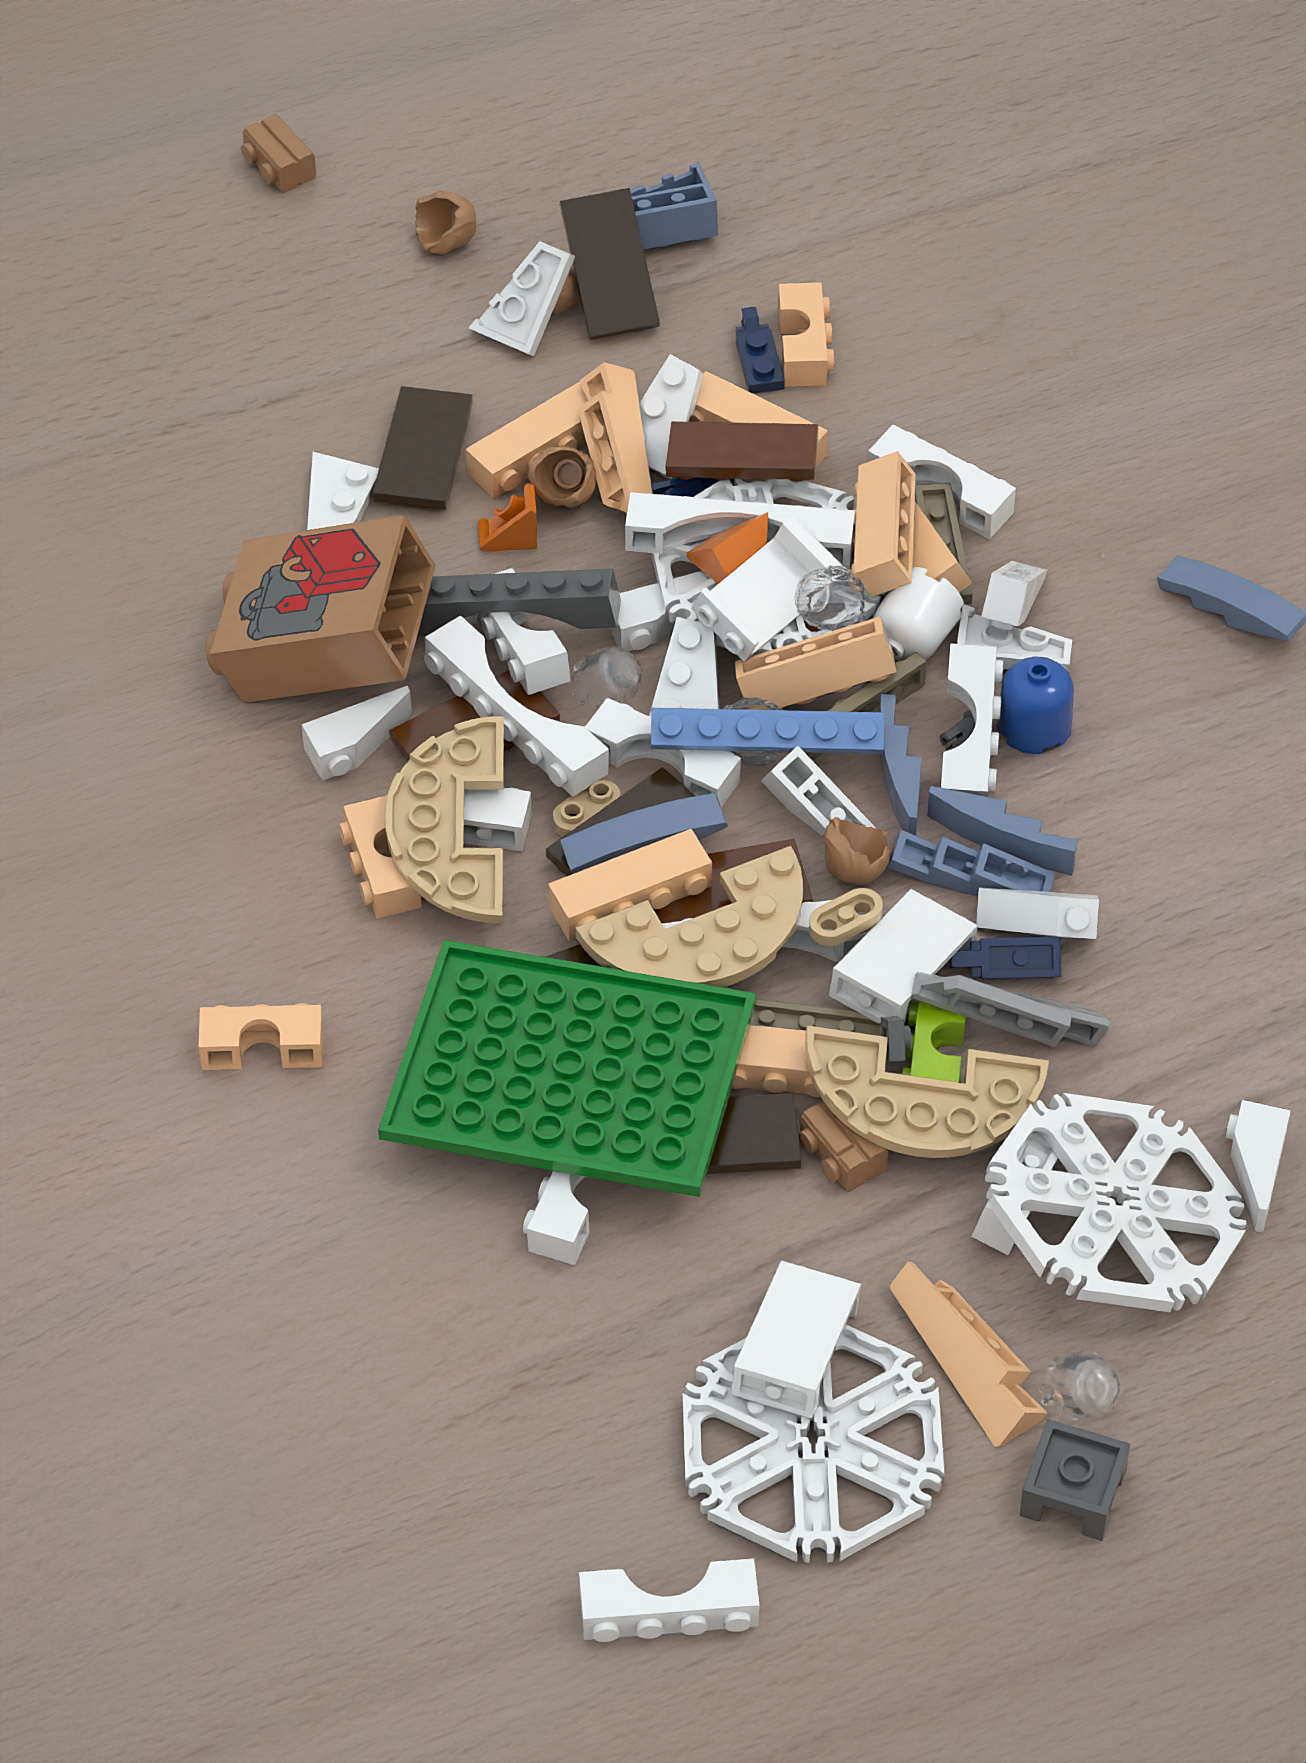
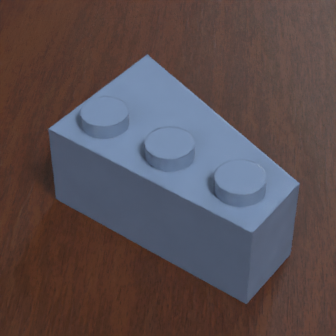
[630,162,718,250]

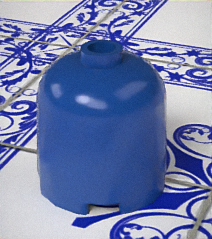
[996,656,1074,754]

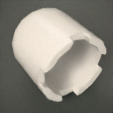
[873,567,964,660]

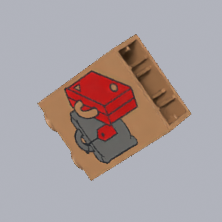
[205,515,436,703]

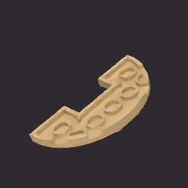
[385,716,504,924]
[575,846,803,987]
[805,1026,1049,1158]

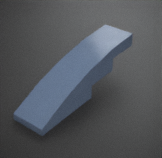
[1157,555,1306,641]
[880,694,922,836]
[927,786,1078,876]
[560,793,728,874]
[887,830,1055,896]

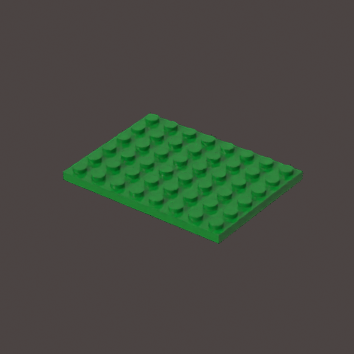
[378,940,756,1197]

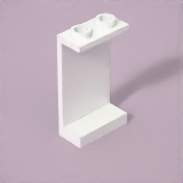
[691,516,846,662]
[829,889,978,1025]
[731,1261,861,1419]

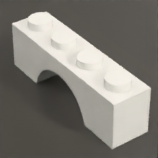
[868,425,1016,540]
[473,568,571,695]
[941,644,1003,797]
[585,698,741,808]
[523,1171,590,1265]
[579,1558,759,1642]

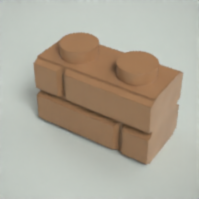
[241,114,316,193]
[798,1102,888,1192]

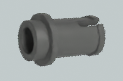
[939,711,975,751]

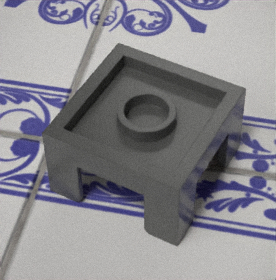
[1019,1419,1130,1541]

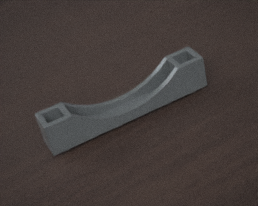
[417,569,621,636]

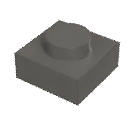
[881,1016,911,1062]

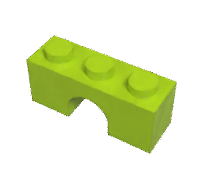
[902,1001,966,1083]

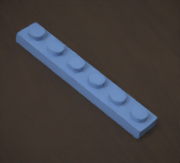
[651,708,884,754]

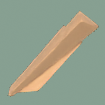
[578,362,653,513]
[890,1261,1048,1447]

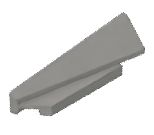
[911,972,1111,1047]

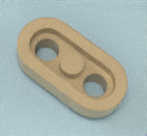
[553,779,620,837]
[809,888,883,946]

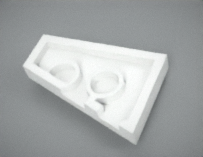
[469,241,575,356]
[639,354,703,480]
[307,452,379,530]
[957,605,1072,672]
[649,617,720,717]

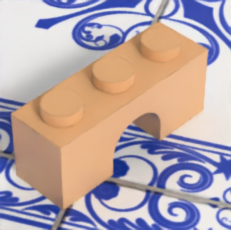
[778,283,834,387]
[339,795,422,919]
[198,1003,323,1070]

